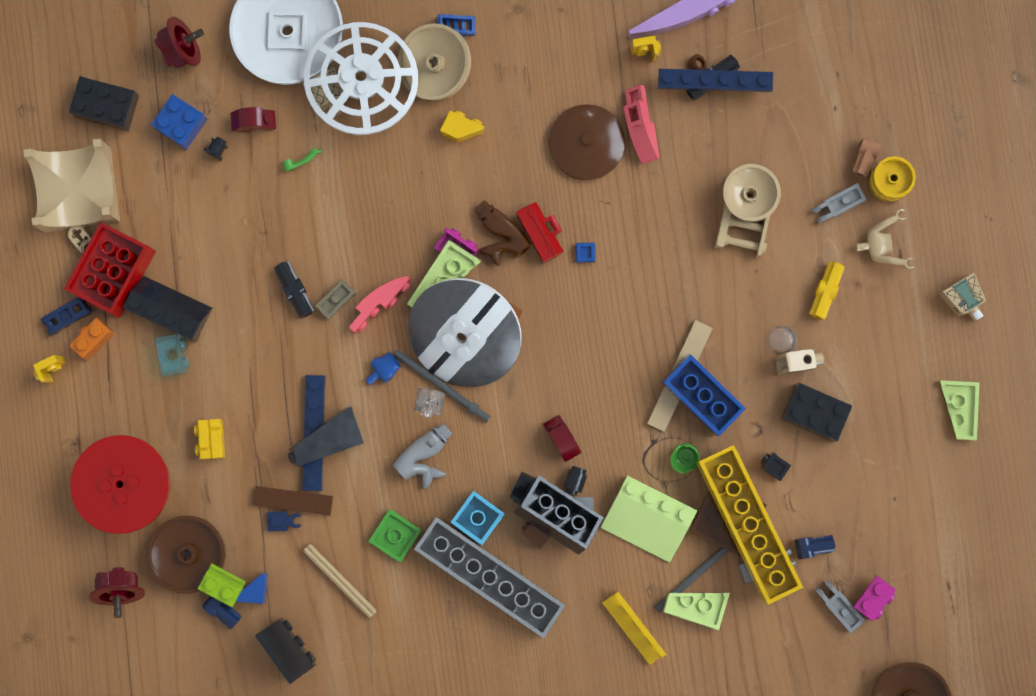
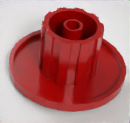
[70,435,170,534]

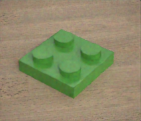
[368,509,422,563]

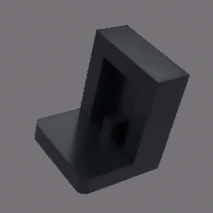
[761,452,791,481]
[510,472,535,504]

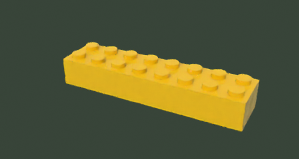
[696,445,803,605]

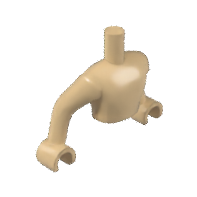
[855,209,914,271]

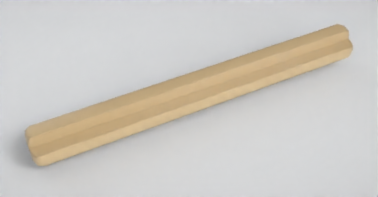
[303,544,376,618]

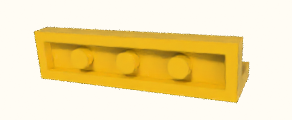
[602,591,667,665]

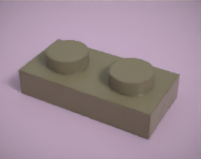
[315,279,356,320]

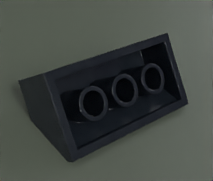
[123,276,213,342]

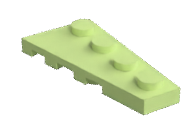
[407,240,481,307]

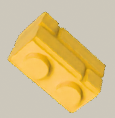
[194,419,225,460]

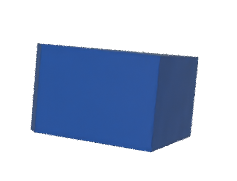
[236,572,268,604]

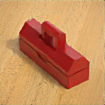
[516,202,564,264]

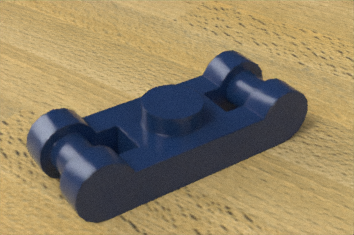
[40,297,93,337]

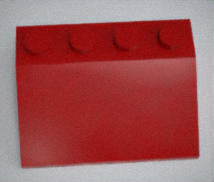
[64,222,156,318]

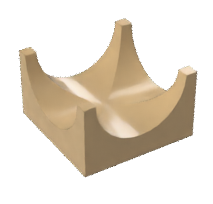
[23,139,120,233]

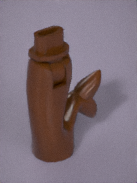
[474,200,532,266]

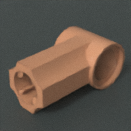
[851,137,881,178]

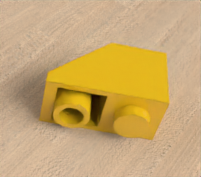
[440,110,485,142]

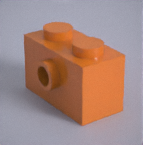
[69,318,115,361]

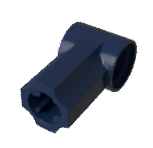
[795,535,836,559]
[202,596,242,630]

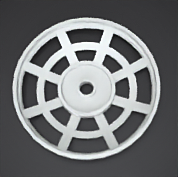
[304,22,418,135]

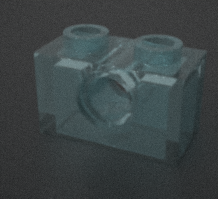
[155,334,190,377]

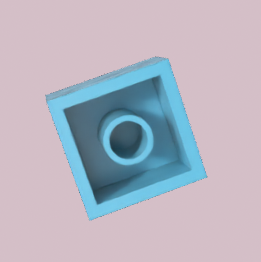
[451,491,505,545]

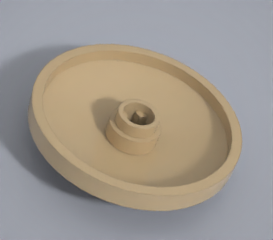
[398,23,471,101]

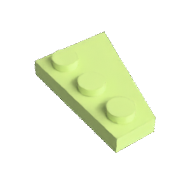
[940,380,979,441]
[663,593,730,630]

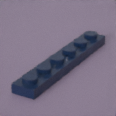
[658,68,773,92]
[302,375,326,491]

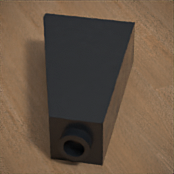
[288,407,364,467]

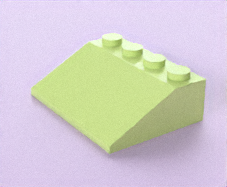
[601,476,697,563]

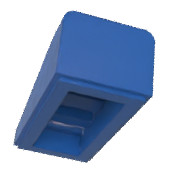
[435,14,476,36]

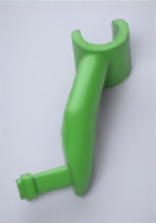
[282,148,322,172]

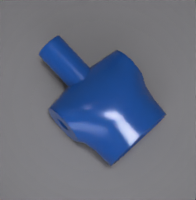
[366,352,401,385]

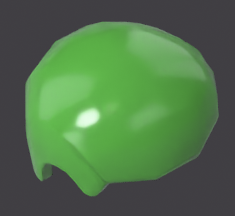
[670,443,700,474]

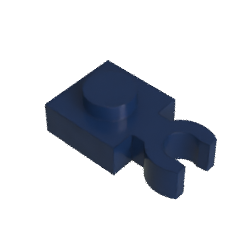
[267,511,301,532]

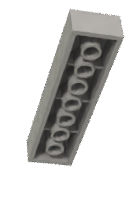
[414,517,566,638]

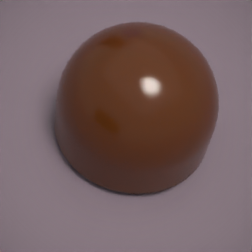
[687,54,707,70]

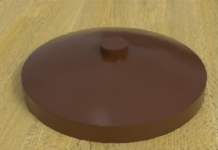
[549,104,625,180]
[147,516,226,594]
[872,662,951,696]

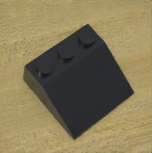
[255,618,316,684]

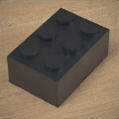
[69,76,139,132]
[781,383,852,442]

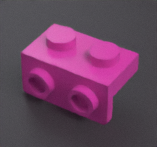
[434,228,478,256]
[853,575,896,621]

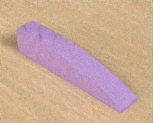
[628,0,735,39]

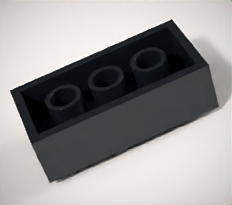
[514,475,604,555]

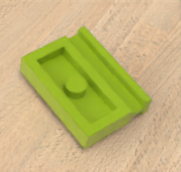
[198,563,247,607]

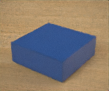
[576,243,595,263]

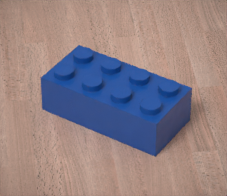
[661,354,746,436]

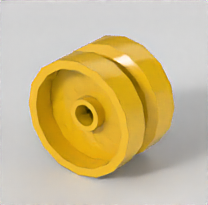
[868,156,916,203]

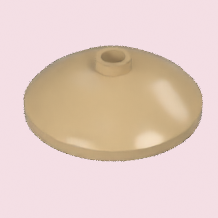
[723,164,781,222]

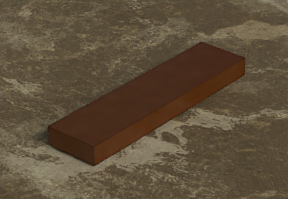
[254,486,333,515]

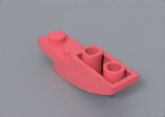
[623,84,659,164]
[349,276,411,334]

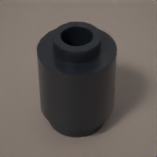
[563,466,587,496]

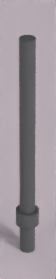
[394,350,491,423]
[654,548,730,612]

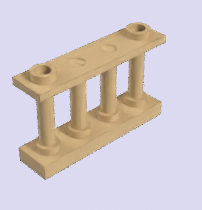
[714,203,770,258]

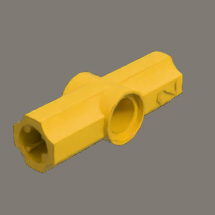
[809,261,845,320]

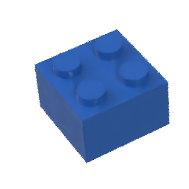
[151,94,208,150]

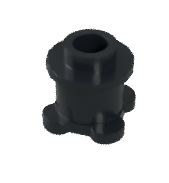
[204,137,228,161]

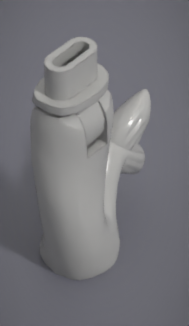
[392,423,453,489]

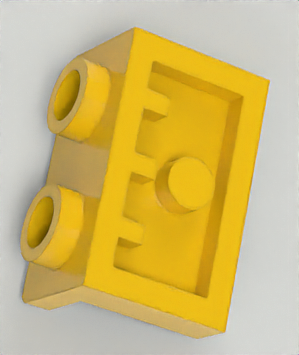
[630,35,661,62]
[33,355,66,383]

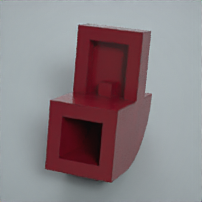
[230,107,276,133]
[543,415,582,462]

